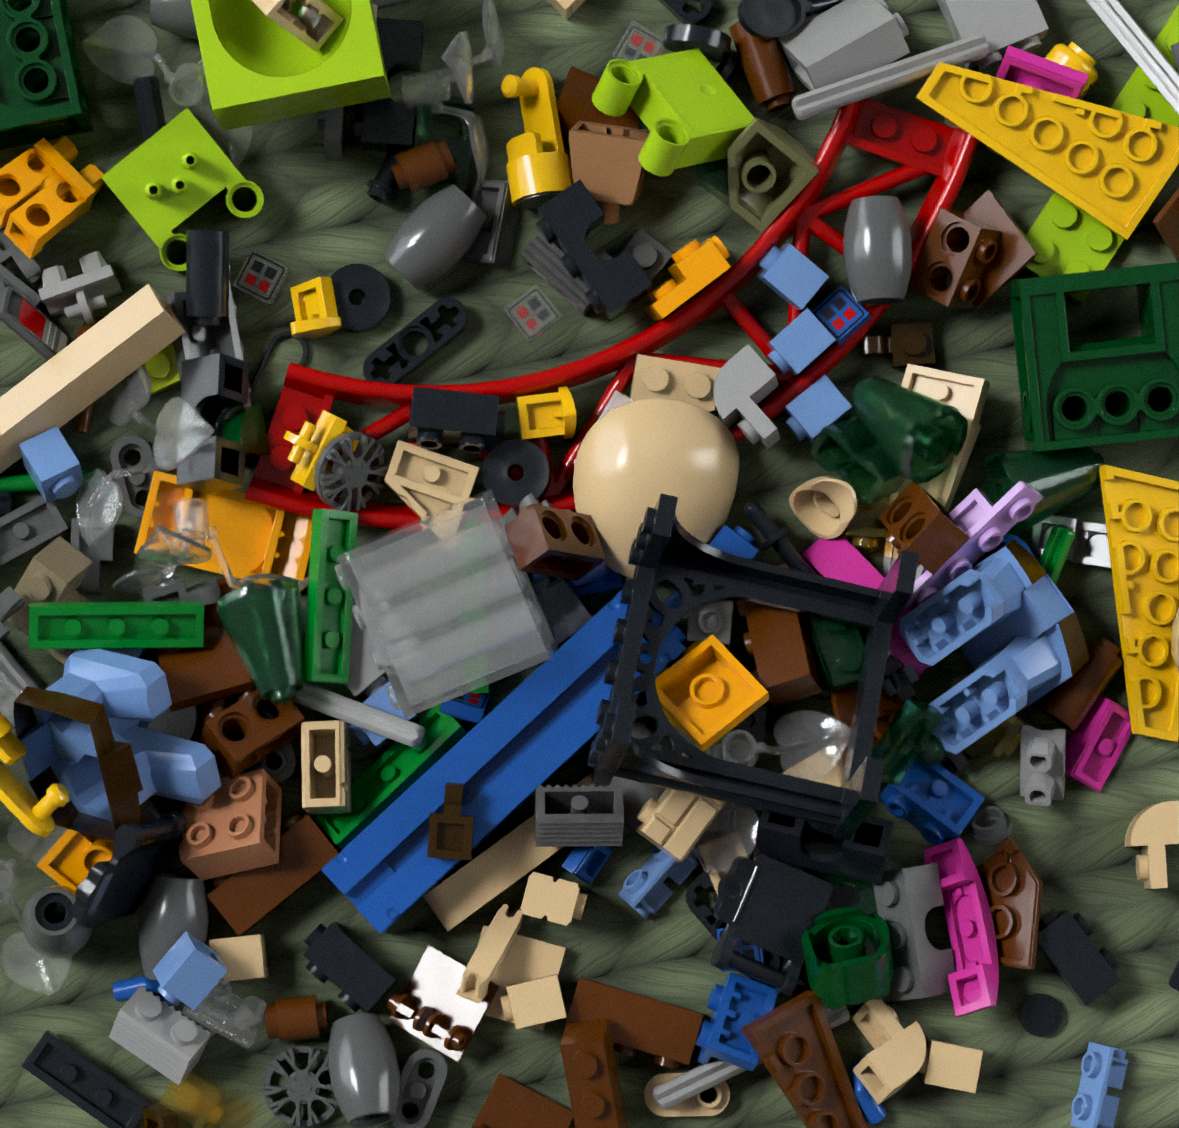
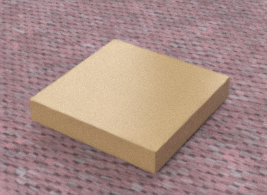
[478,925,566,1031]

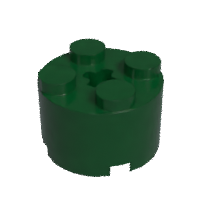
[802,907,894,1009]

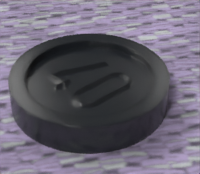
[1019,993,1063,1037]

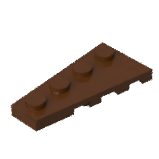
[740,990,867,1128]

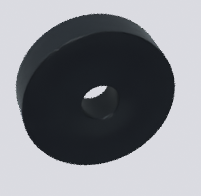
[663,24,732,60]
[331,264,392,333]
[482,439,551,509]

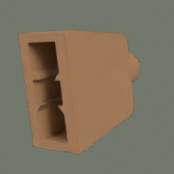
[569,120,650,224]

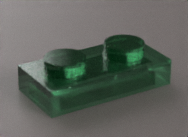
[805,614,865,691]

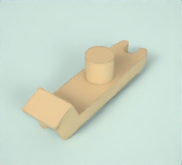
[456,904,523,1004]

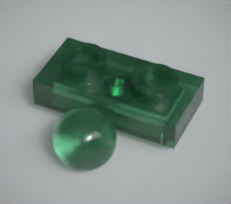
[870,698,946,786]

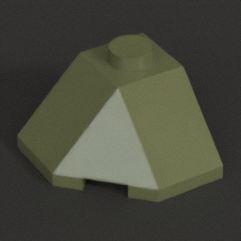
[727,117,819,233]

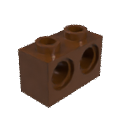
[908,208,1001,309]
[878,480,969,575]
[504,504,606,581]
[200,679,305,780]

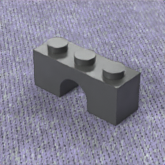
[873,863,955,1002]

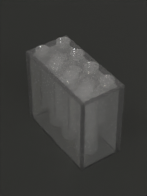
[335,489,558,718]

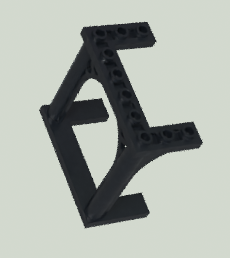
[587,493,919,841]

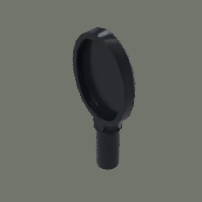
[738,0,842,40]

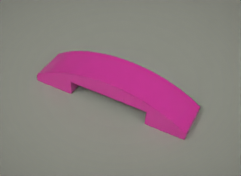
[801,535,931,677]
[923,838,999,1017]

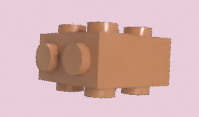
[179,769,282,881]

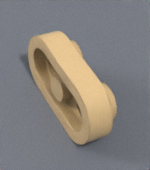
[644,1072,730,1117]

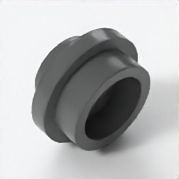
[969,806,1012,845]

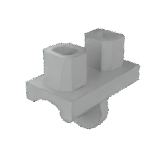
[38,251,123,326]
[1020,725,1066,806]

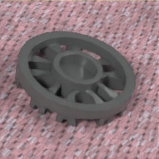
[314,431,388,512]
[263,1046,339,1127]

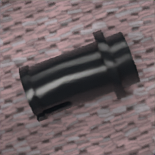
[367,149,401,206]

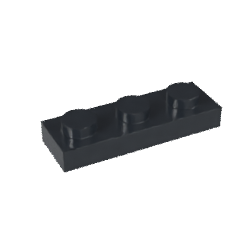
[21,1030,153,1128]

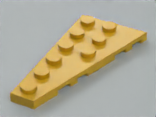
[915,62,1179,240]
[1099,465,1179,742]

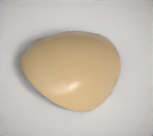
[573,398,740,578]

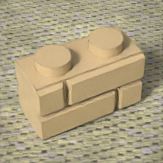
[301,720,352,815]
[636,788,726,862]
[520,872,588,926]

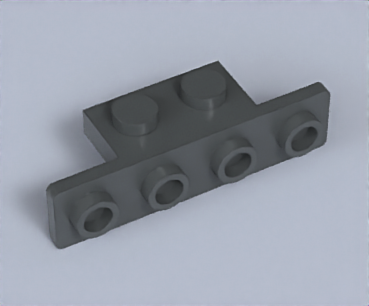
[166,264,251,415]

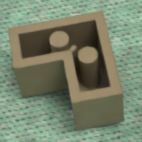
[7,536,93,665]

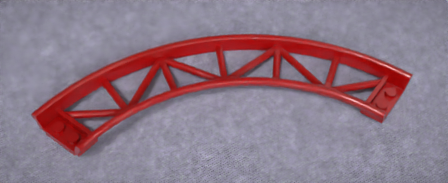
[244,98,979,530]

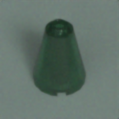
[851,376,968,484]
[982,446,1105,535]
[216,579,304,705]

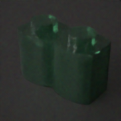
[809,415,911,505]

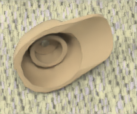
[789,476,857,540]

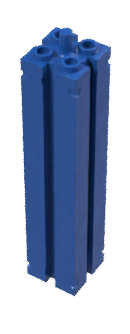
[321,590,686,934]

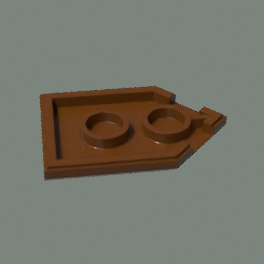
[976,836,1043,970]

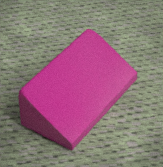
[1065,696,1132,793]

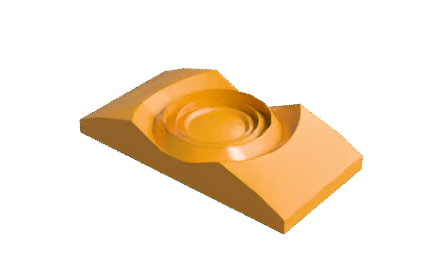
[134,470,312,594]

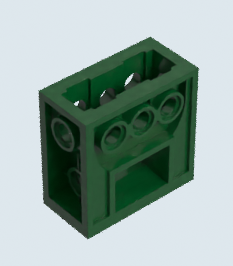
[0,0,94,150]
[1008,262,1179,452]

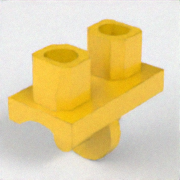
[284,410,359,491]

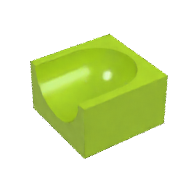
[191,0,391,131]

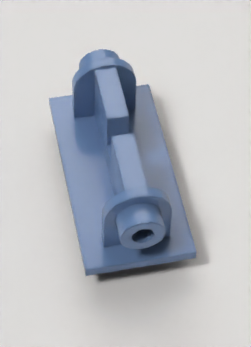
[618,846,701,919]
[1070,1042,1129,1128]

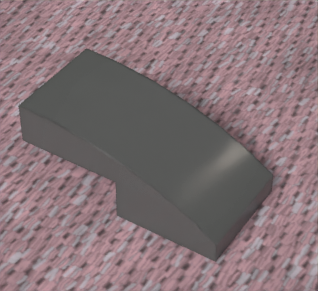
[1030,513,1111,570]

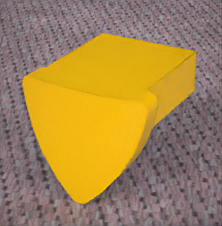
[290,277,342,339]
[516,386,576,439]

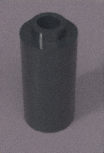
[186,230,229,325]

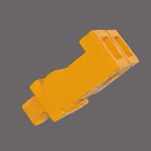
[0,135,104,260]

